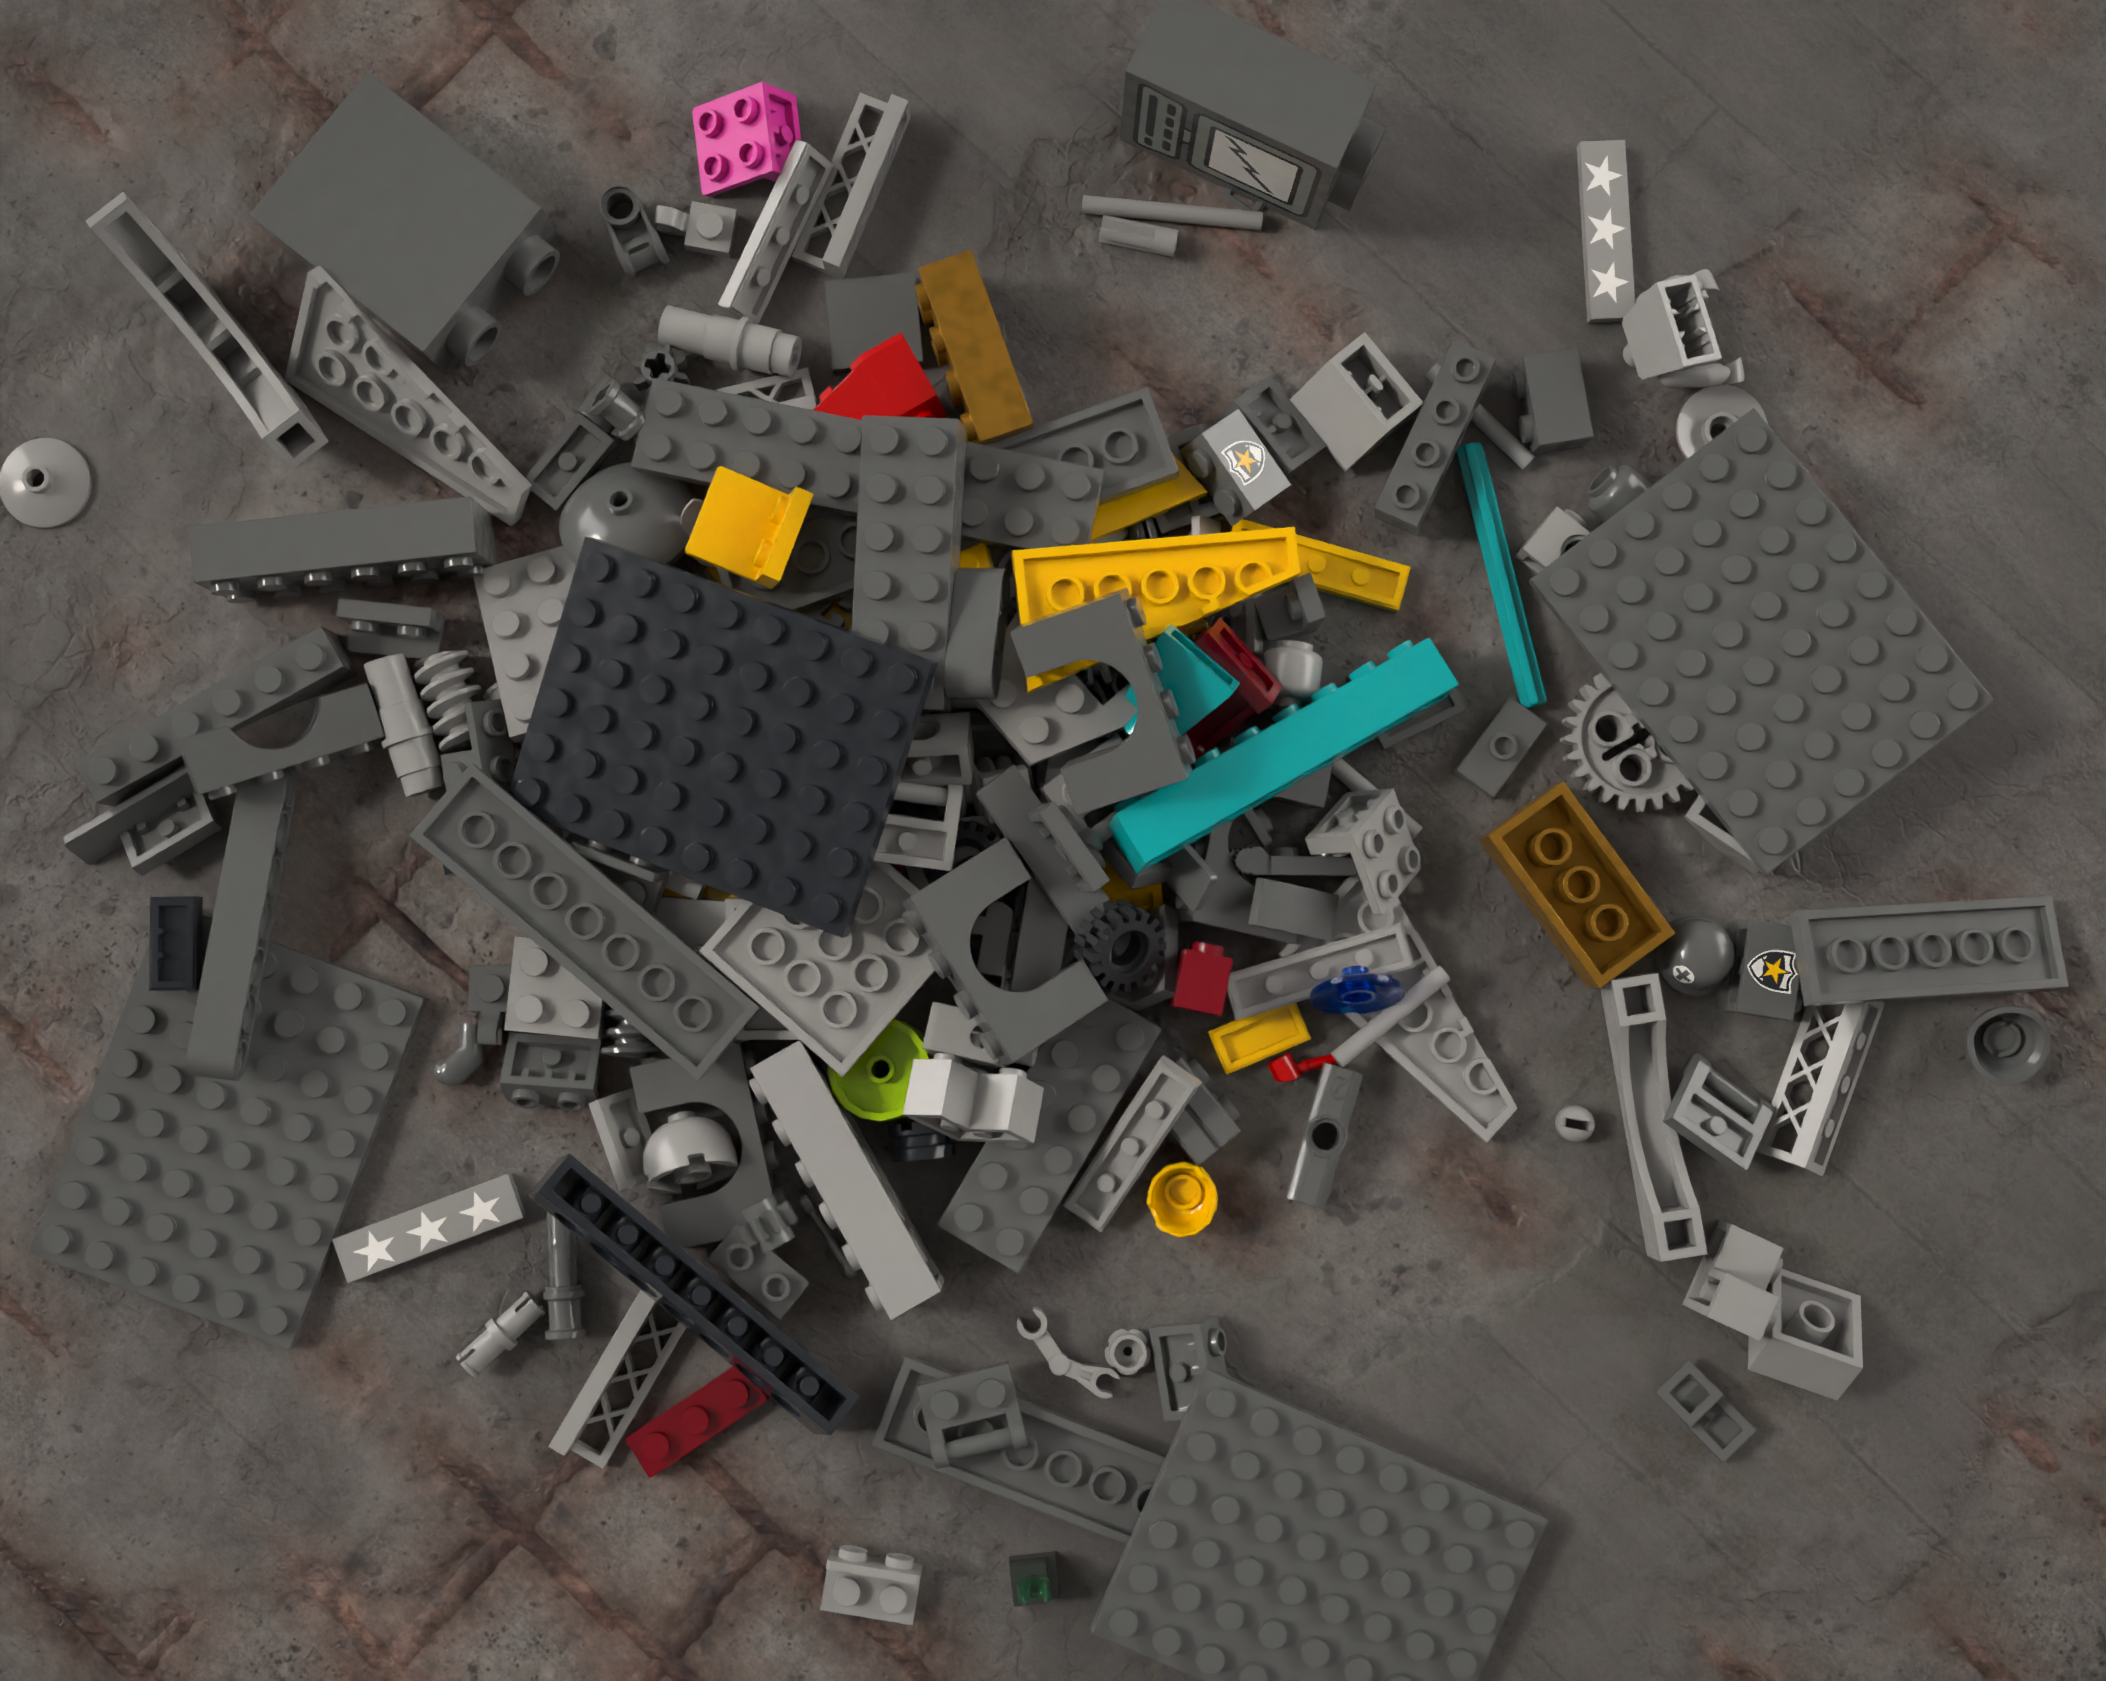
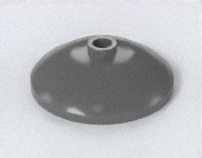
[559,462,693,566]

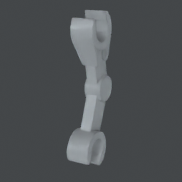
[1017,1307,1119,1399]

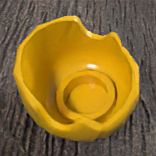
[1147,1161,1218,1238]

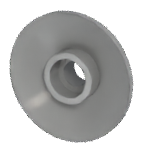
[1676,385,1768,459]
[0,438,92,529]

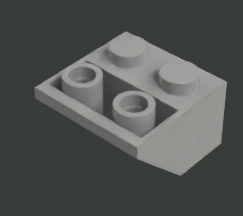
[1290,332,1424,472]

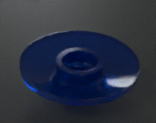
[1310,966,1405,1014]

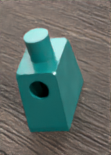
[1124,624,1240,737]

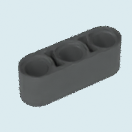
[944,567,1010,699]

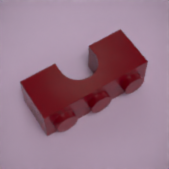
[1167,942,1233,1016]

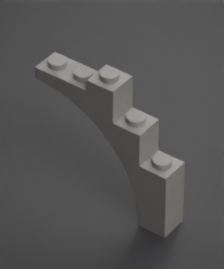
[86,192,329,470]

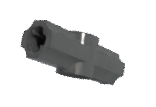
[1285,1062,1363,1209]

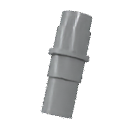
[658,305,802,377]
[363,653,445,798]

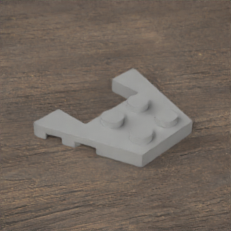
[971,611,1138,767]

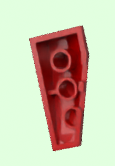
[813,332,948,420]

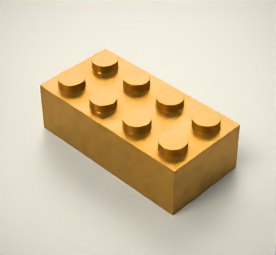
[914,250,1033,445]
[1478,781,1675,988]

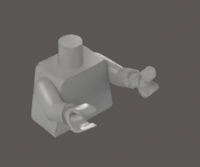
[1622,269,1745,388]

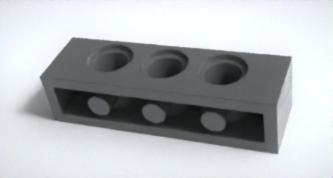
[1374,340,1496,536]

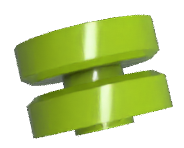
[827,1019,932,1121]

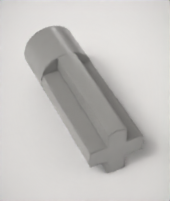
[1099,215,1179,257]

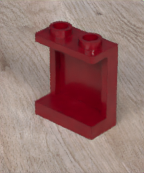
[1182,617,1282,767]

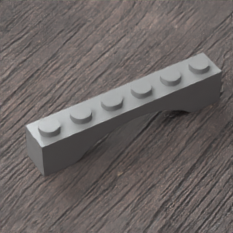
[1600,973,1708,1262]

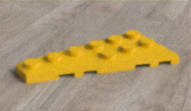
[1011,527,1300,695]

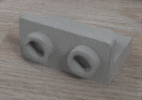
[820,1545,923,1626]

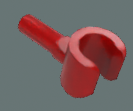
[1267,1052,1336,1083]

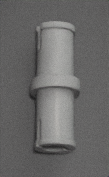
[456,1290,547,1378]

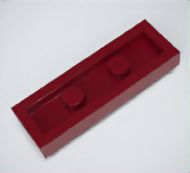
[625,1366,769,1478]

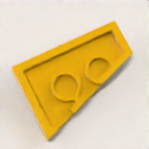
[1090,453,1207,544]

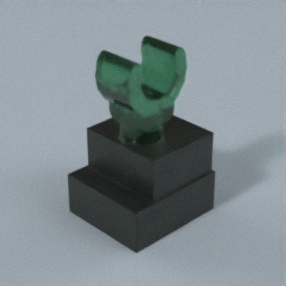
[1009,1551,1060,1607]

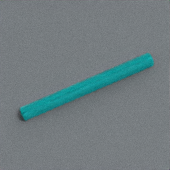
[1456,442,1547,708]

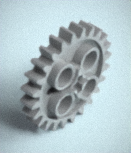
[1560,673,1694,813]

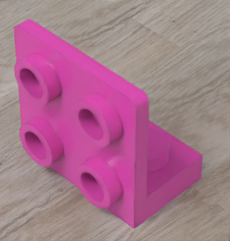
[692,82,801,197]

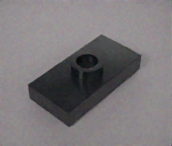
[149,896,203,991]

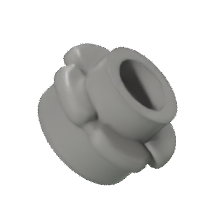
[1105,1329,1151,1375]

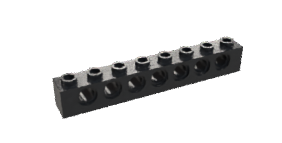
[528,1154,859,1435]

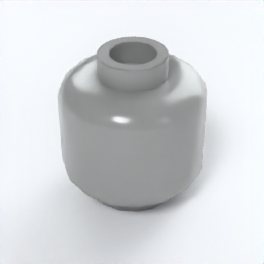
[1262,640,1323,710]

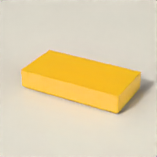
[1207,1003,1311,1075]

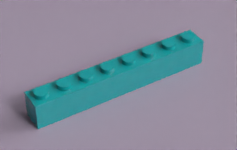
[1107,638,1459,874]

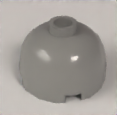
[643,1111,739,1194]

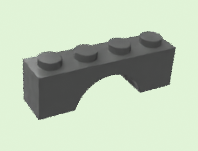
[176,683,385,800]

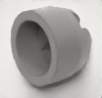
[1555,1105,1595,1143]

